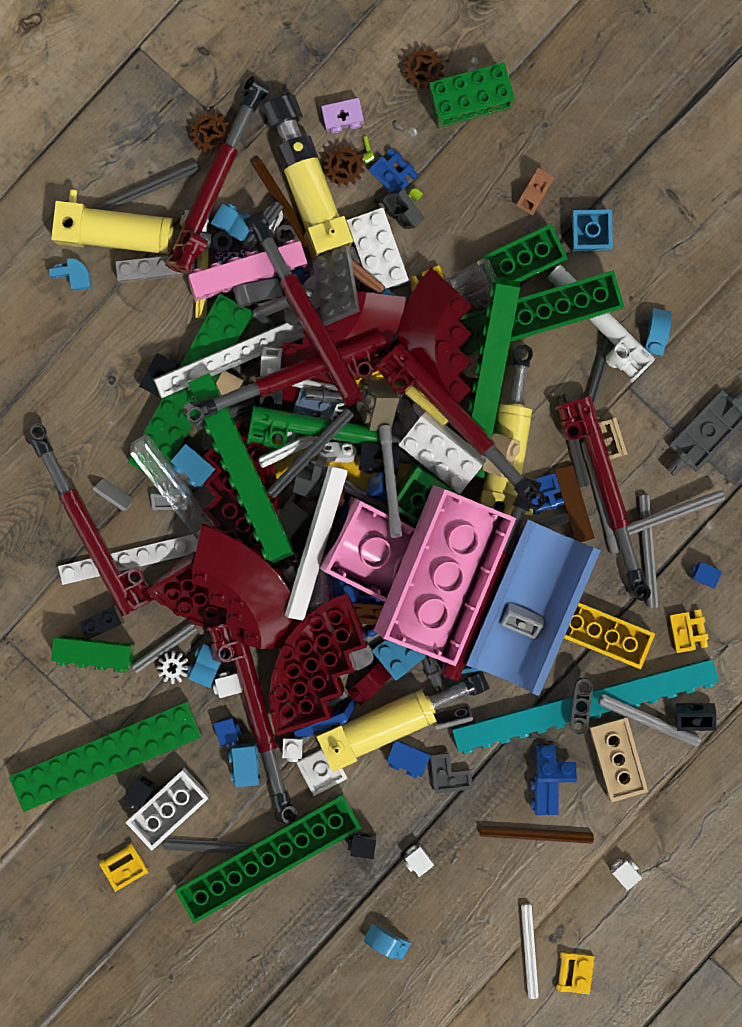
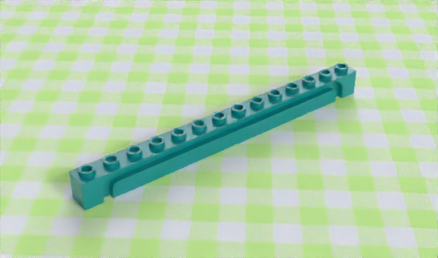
[452,658,719,754]

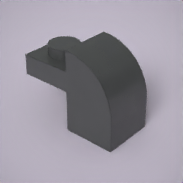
[293,456,328,497]

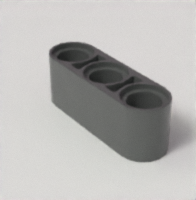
[233,278,285,307]
[569,677,593,735]

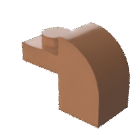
[516,168,555,215]

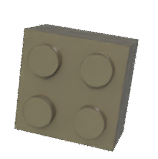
[357,377,399,431]

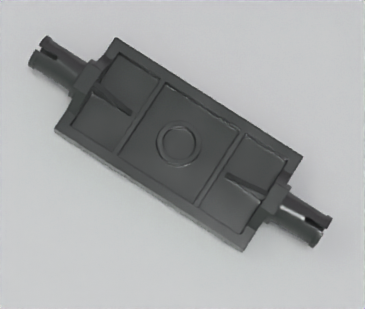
[666,390,742,477]

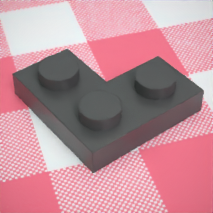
[430,753,473,794]

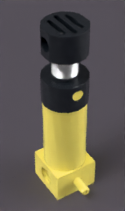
[261,94,353,259]

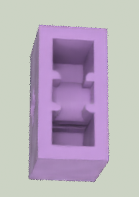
[321,98,364,134]

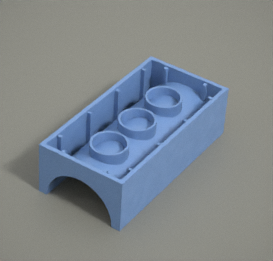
[466,519,601,696]

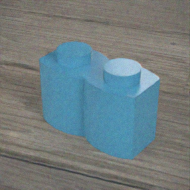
[211,203,251,243]
[187,644,225,688]

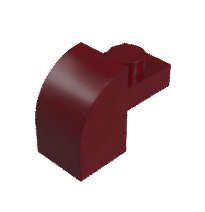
[347,662,392,705]

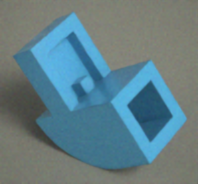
[49,258,93,291]
[644,308,672,356]
[363,924,411,960]

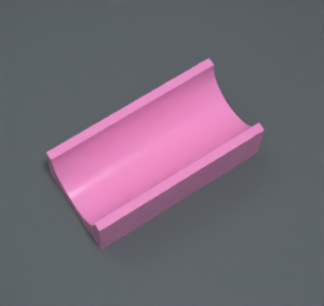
[374,485,516,666]
[319,496,415,601]

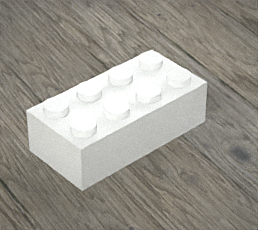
[347,208,409,293]
[399,411,488,494]
[126,767,210,851]

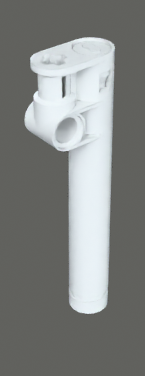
[547,264,655,383]

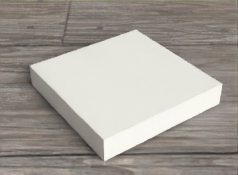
[296,749,348,796]

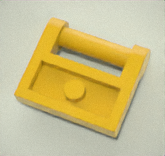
[99,842,149,892]
[556,951,595,995]

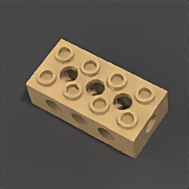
[588,716,648,802]

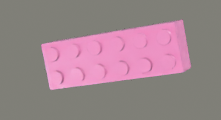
[188,240,307,302]

